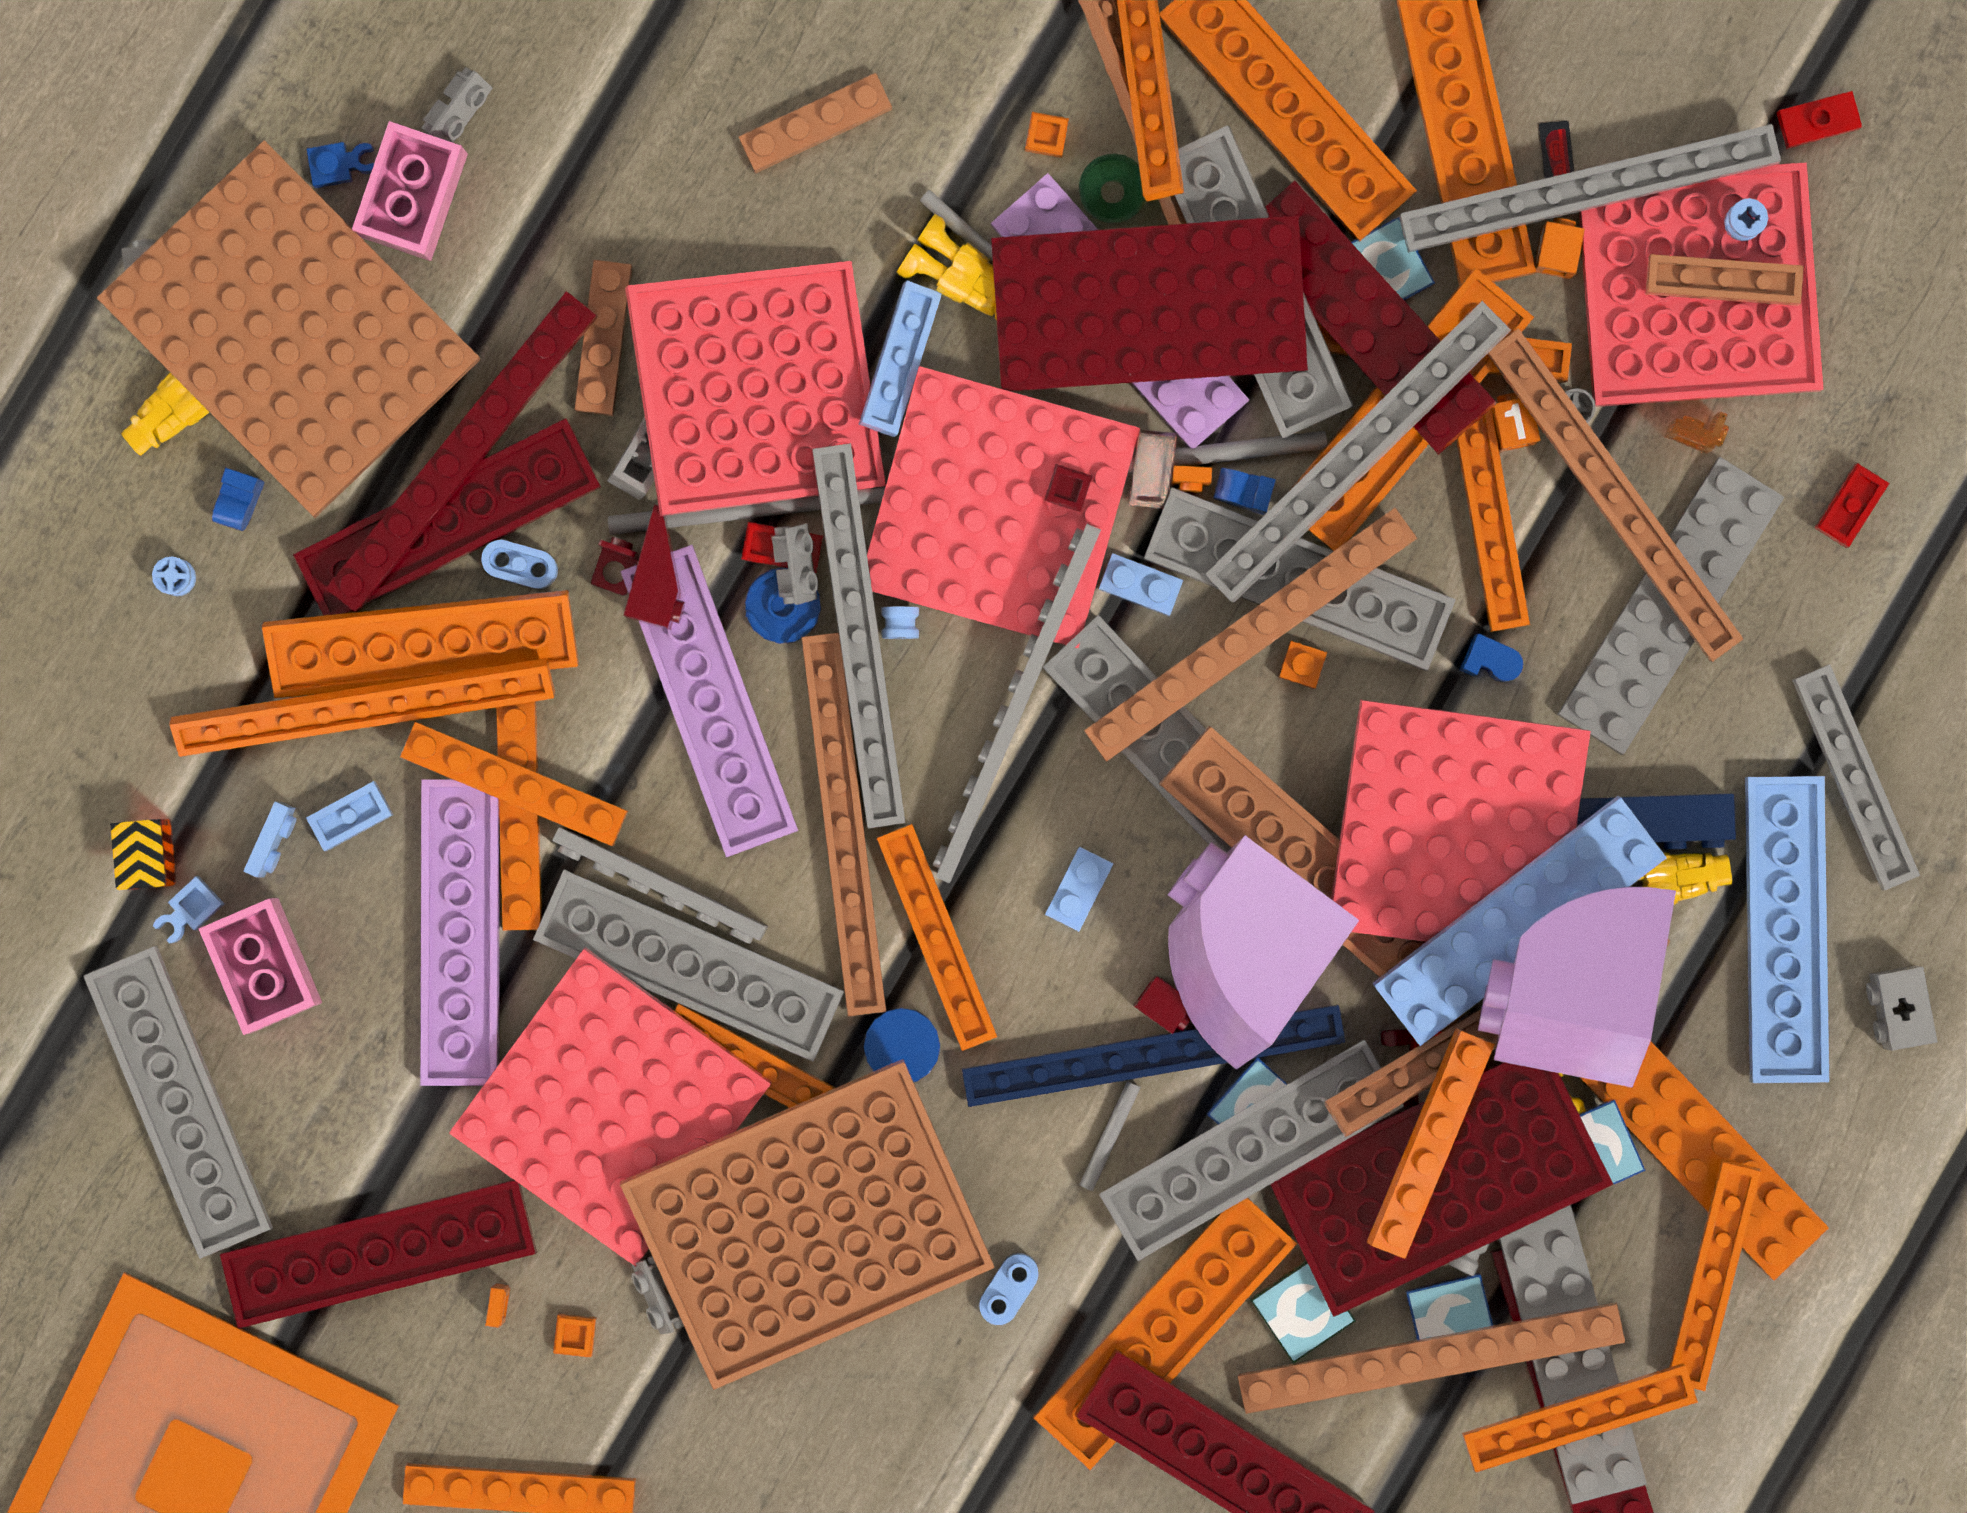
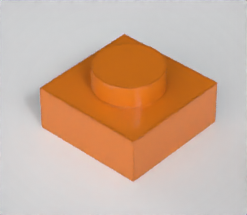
[1171,465,1212,492]
[1278,641,1327,689]

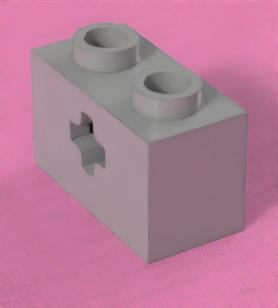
[607,417,654,501]
[1866,966,1937,1051]

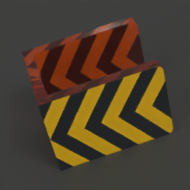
[110,819,176,890]

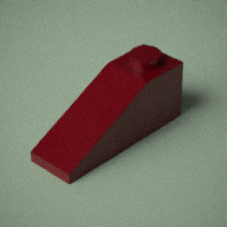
[623,504,685,630]

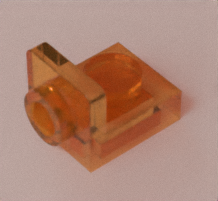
[1664,411,1729,454]

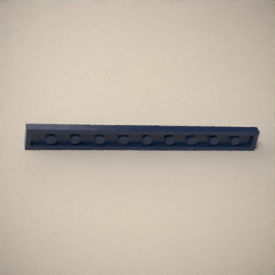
[962,1004,1346,1107]

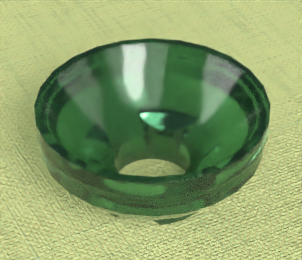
[1079,153,1146,224]

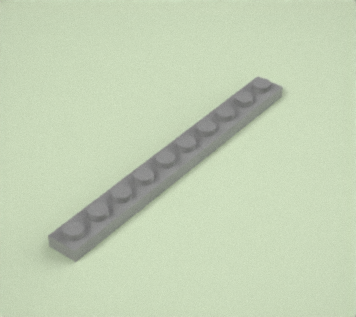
[1399,124,1781,253]
[1205,301,1511,602]
[812,443,905,828]
[933,524,1101,883]

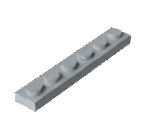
[1792,665,1920,890]
[552,827,768,944]

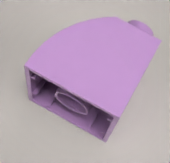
[1168,836,1359,1069]
[1478,887,1676,1087]

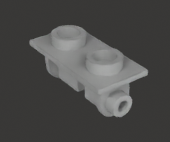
[421,67,493,143]
[771,524,818,605]
[632,1256,684,1334]

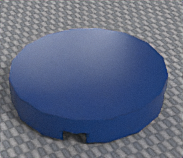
[745,568,821,644]
[864,1008,940,1082]

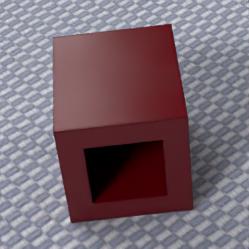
[1133,975,1190,1034]

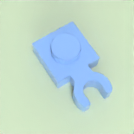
[153,876,224,944]

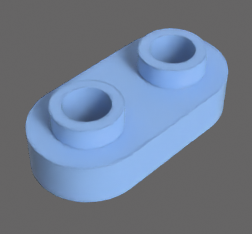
[481,540,558,589]
[979,1253,1038,1325]

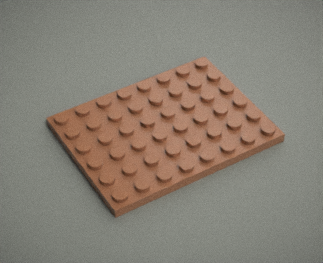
[97,140,480,518]
[620,1059,995,1390]

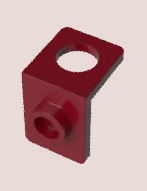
[591,537,640,596]

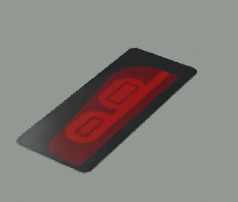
[1539,121,1574,179]

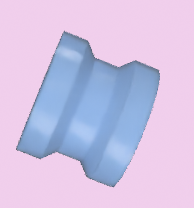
[1724,198,1768,241]
[152,556,196,596]
[881,606,919,639]

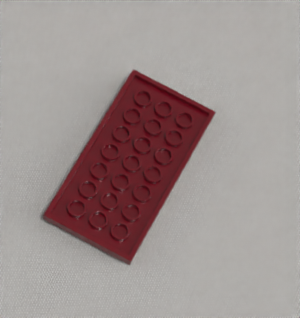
[991,215,1308,391]
[1270,1062,1614,1317]

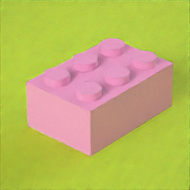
[352,121,468,261]
[199,898,322,1035]

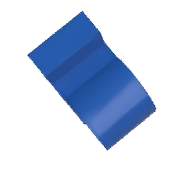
[212,468,265,531]
[1213,468,1276,515]
[1459,634,1524,682]

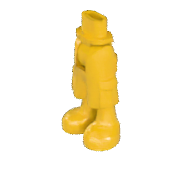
[896,214,997,320]
[121,373,209,456]
[1639,852,1732,905]

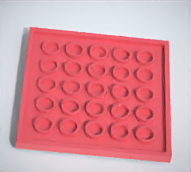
[1579,162,1824,407]
[625,261,886,516]
[867,366,1140,648]
[1331,699,1591,942]
[449,947,771,1267]

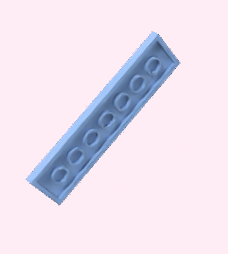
[1745,776,1829,1083]
[1372,796,1666,1046]

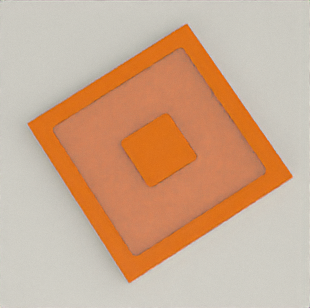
[7,1272,400,1513]

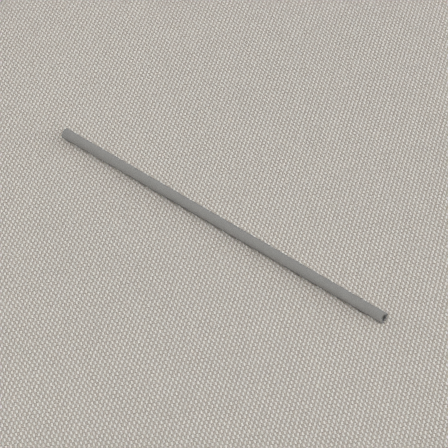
[608,431,1327,535]

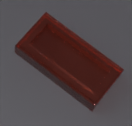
[1128,429,1177,509]

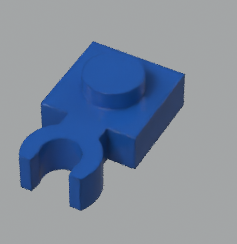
[306,142,374,189]

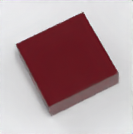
[1044,464,1092,512]

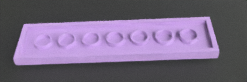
[991,173,1249,448]
[620,545,799,857]
[420,779,500,1086]

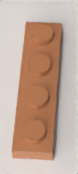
[739,73,892,174]
[1645,254,1804,306]
[575,260,633,416]

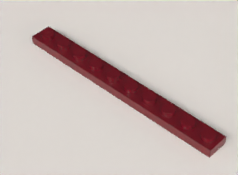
[326,291,597,612]

